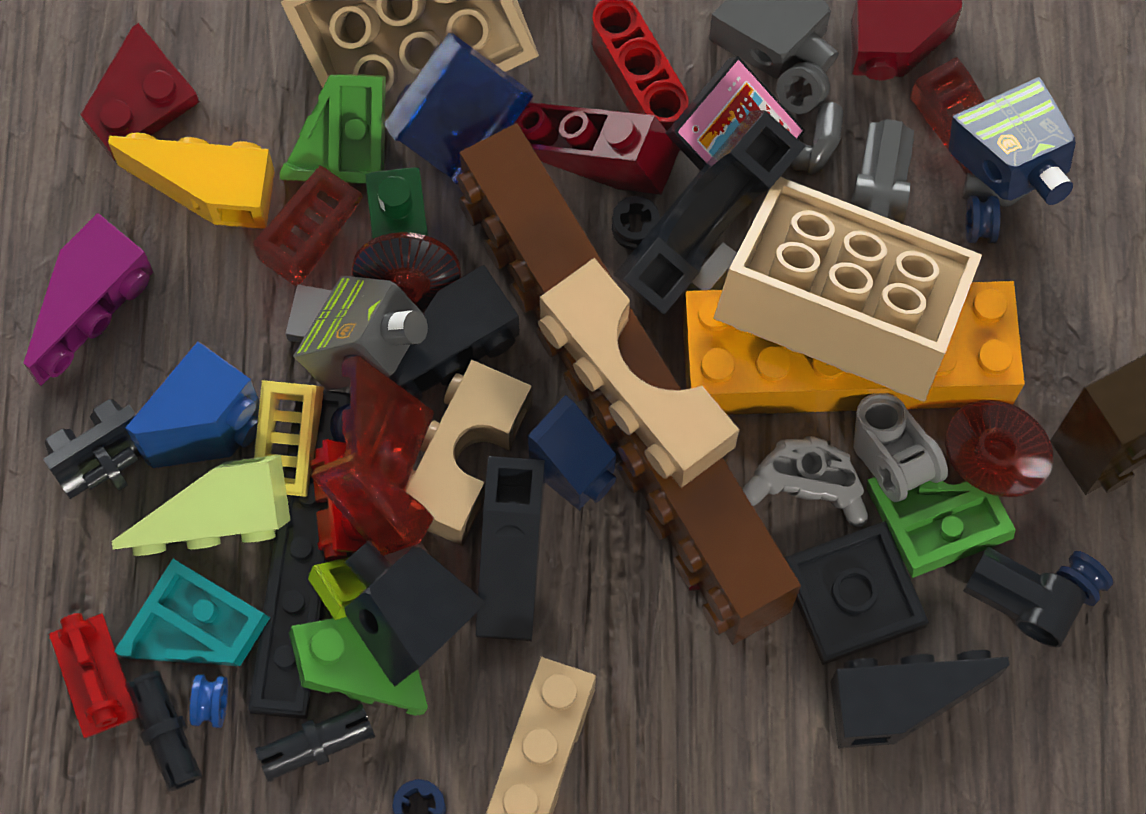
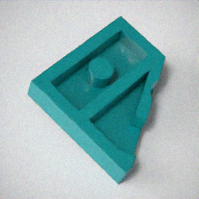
[114,558,271,666]

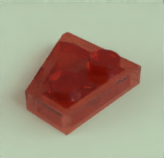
[342,356,434,510]

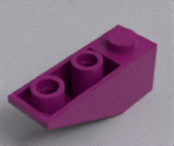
[23,213,153,386]

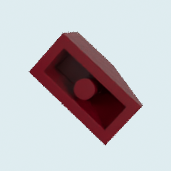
[851,0,962,81]

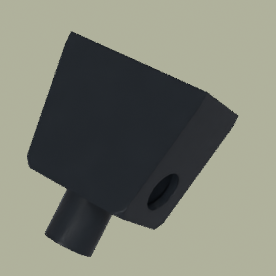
[344,540,486,686]

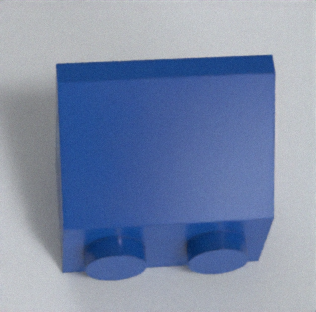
[125,342,260,468]

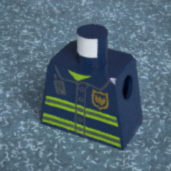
[948,77,1076,205]

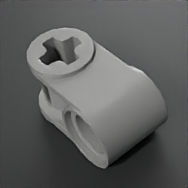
[853,393,948,502]

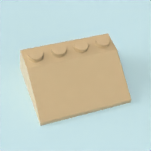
[281,0,539,129]
[713,177,982,402]

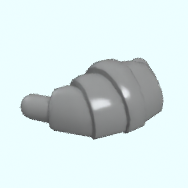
[742,436,868,527]

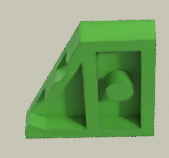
[280,74,386,183]
[867,477,1016,578]

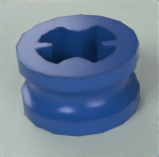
[190,674,228,728]

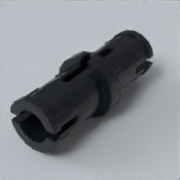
[125,671,203,792]
[255,703,376,782]

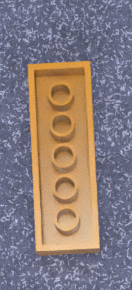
[682,281,1025,415]

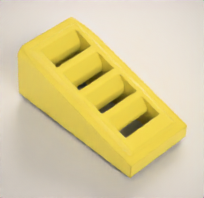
[254,380,324,497]

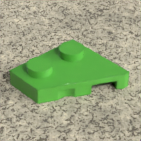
[289,617,428,716]

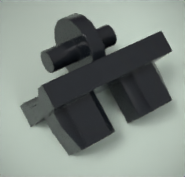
[43,399,141,499]

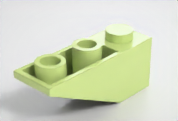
[112,455,290,556]

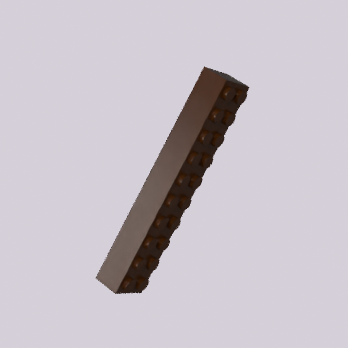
[456,123,801,645]

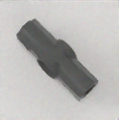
[851,119,914,224]

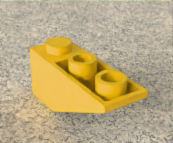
[108,133,275,229]

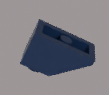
[528,395,617,511]

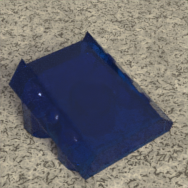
[383,33,534,185]

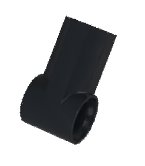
[963,547,1086,648]

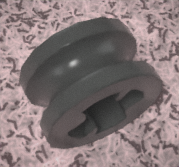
[776,62,830,114]

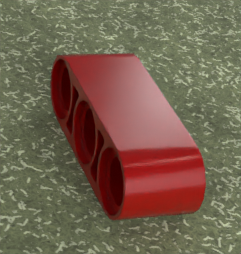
[592,0,689,131]

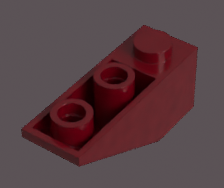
[513,101,680,195]

